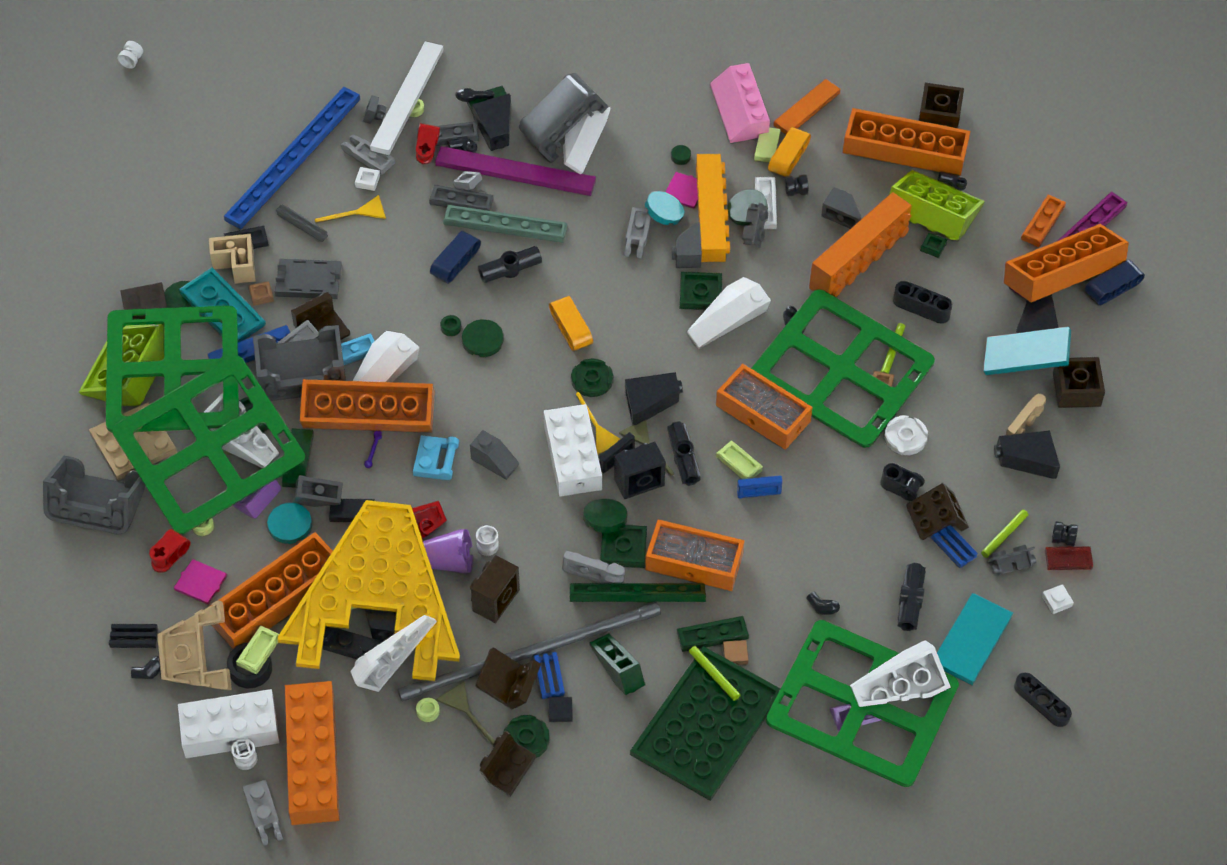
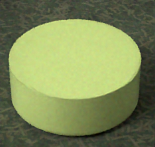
[410,99,424,117]
[193,518,214,536]
[416,698,440,722]

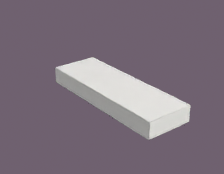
[755,177,777,229]

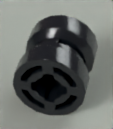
[785,174,809,196]
[1052,521,1078,547]

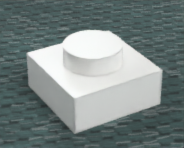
[355,167,380,191]
[1042,584,1074,614]

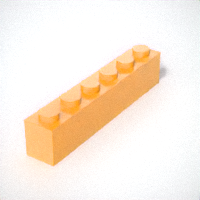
[696,154,730,262]

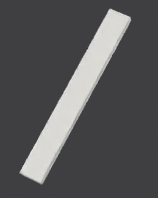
[370,41,443,155]

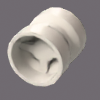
[117,41,143,69]
[476,525,499,556]
[231,738,258,770]

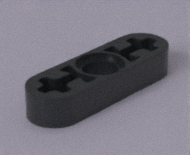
[1014,673,1072,727]

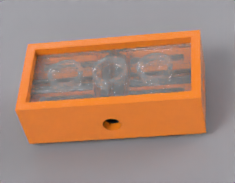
[716,363,813,450]
[645,519,745,591]

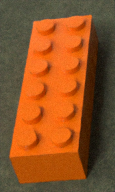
[843,108,971,176]
[809,192,912,297]
[1004,224,1129,302]
[300,379,435,433]
[209,532,333,649]
[285,681,340,825]

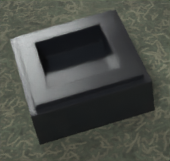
[549,697,573,722]

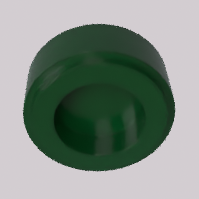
[671,145,691,165]
[440,315,462,336]

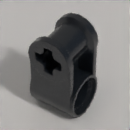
[880,463,925,501]

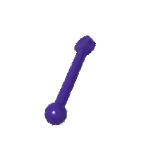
[364,430,382,468]

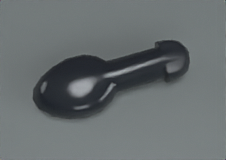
[455,88,495,102]

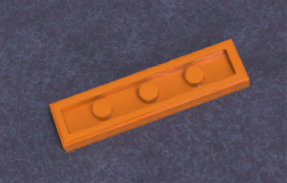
[773,79,841,134]

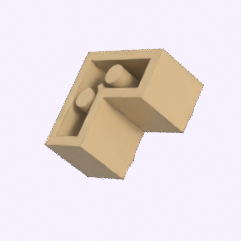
[209,234,256,284]

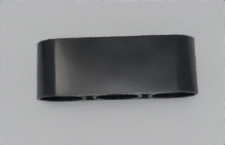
[893,281,953,324]

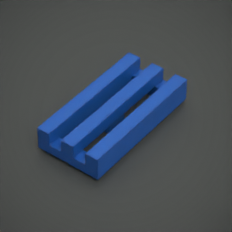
[737,476,782,498]
[931,525,978,568]
[534,652,565,699]

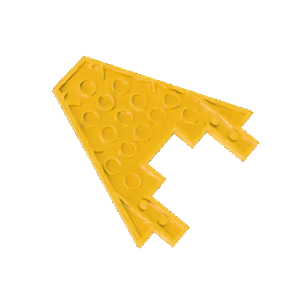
[277,500,460,681]

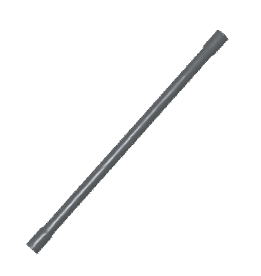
[398,602,661,702]

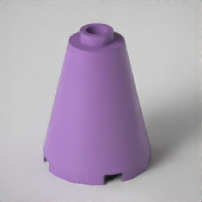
[423,529,473,574]

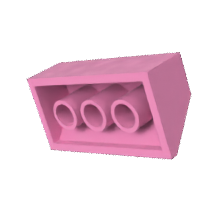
[710,63,770,143]

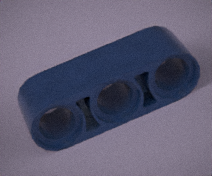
[430,231,481,284]
[1085,260,1145,305]

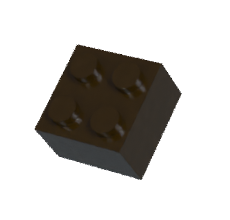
[919,82,964,128]
[1053,357,1105,408]
[470,555,520,624]

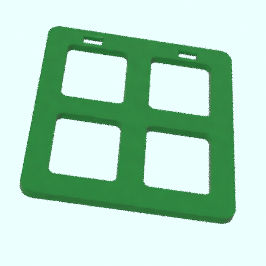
[751,289,935,448]
[106,306,239,433]
[112,356,305,535]
[766,620,959,787]

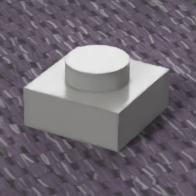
[453,171,482,191]

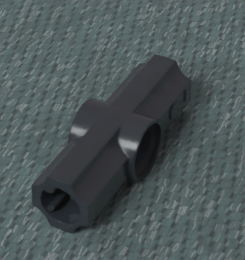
[478,246,542,283]
[667,421,701,486]
[897,563,926,631]

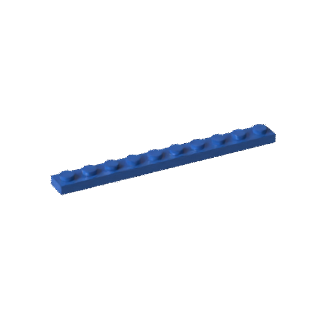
[224,87,360,229]

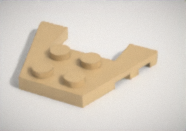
[157,600,232,691]

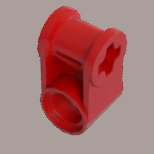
[416,123,440,164]
[149,529,191,573]

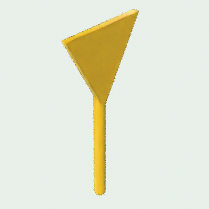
[315,195,386,222]
[576,392,620,455]

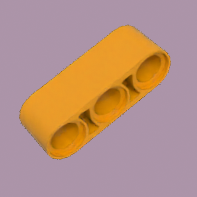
[768,127,811,177]
[549,296,593,351]

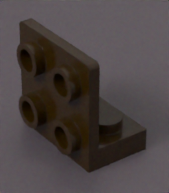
[120,282,167,320]
[291,292,350,340]
[906,483,969,540]
[475,647,541,709]
[479,731,536,797]

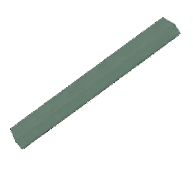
[443,205,567,243]

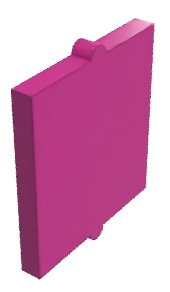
[665,172,698,209]
[174,559,227,605]

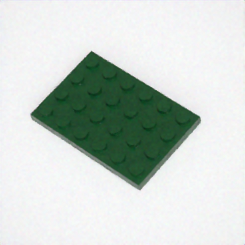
[630,646,781,801]

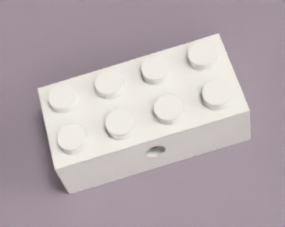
[544,404,602,497]
[178,689,280,758]

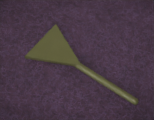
[619,420,674,475]
[436,681,495,745]

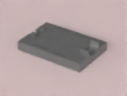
[274,259,342,299]

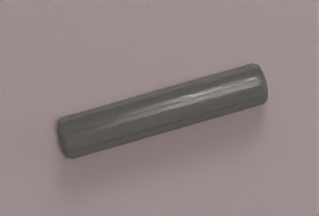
[276,205,328,242]

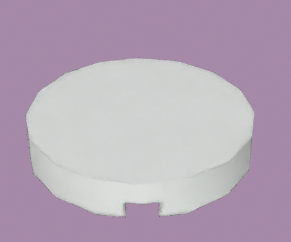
[884,415,928,455]

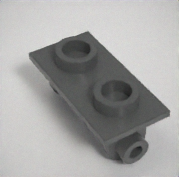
[742,202,768,248]
[987,545,1036,575]

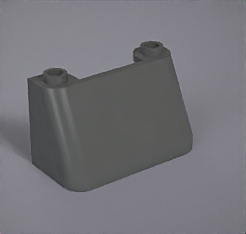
[519,73,609,163]
[253,325,346,401]
[43,456,146,534]

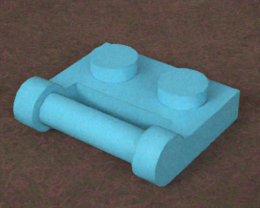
[413,435,460,480]

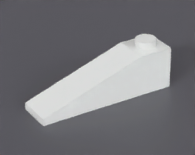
[563,107,611,175]
[687,277,771,349]
[353,331,419,382]
[204,393,279,468]
[351,615,437,692]
[850,640,951,707]

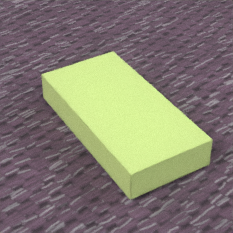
[754,127,781,163]
[716,440,763,479]
[236,625,279,674]

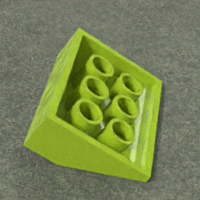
[889,170,985,240]
[79,324,164,406]

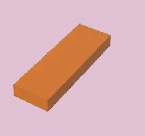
[1021,194,1066,247]

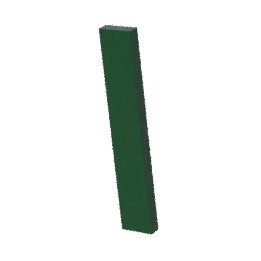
[570,583,706,602]

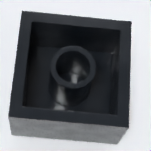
[614,441,666,500]

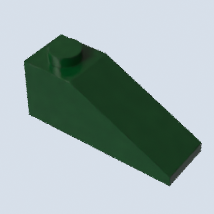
[589,633,645,695]

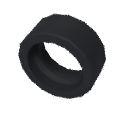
[227,642,272,689]

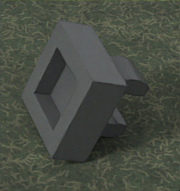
[363,95,387,124]

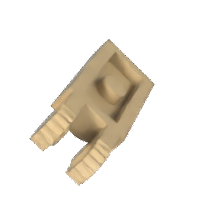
[1006,393,1046,435]

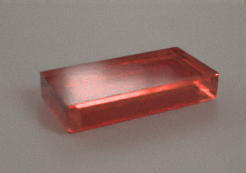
[1045,546,1093,570]

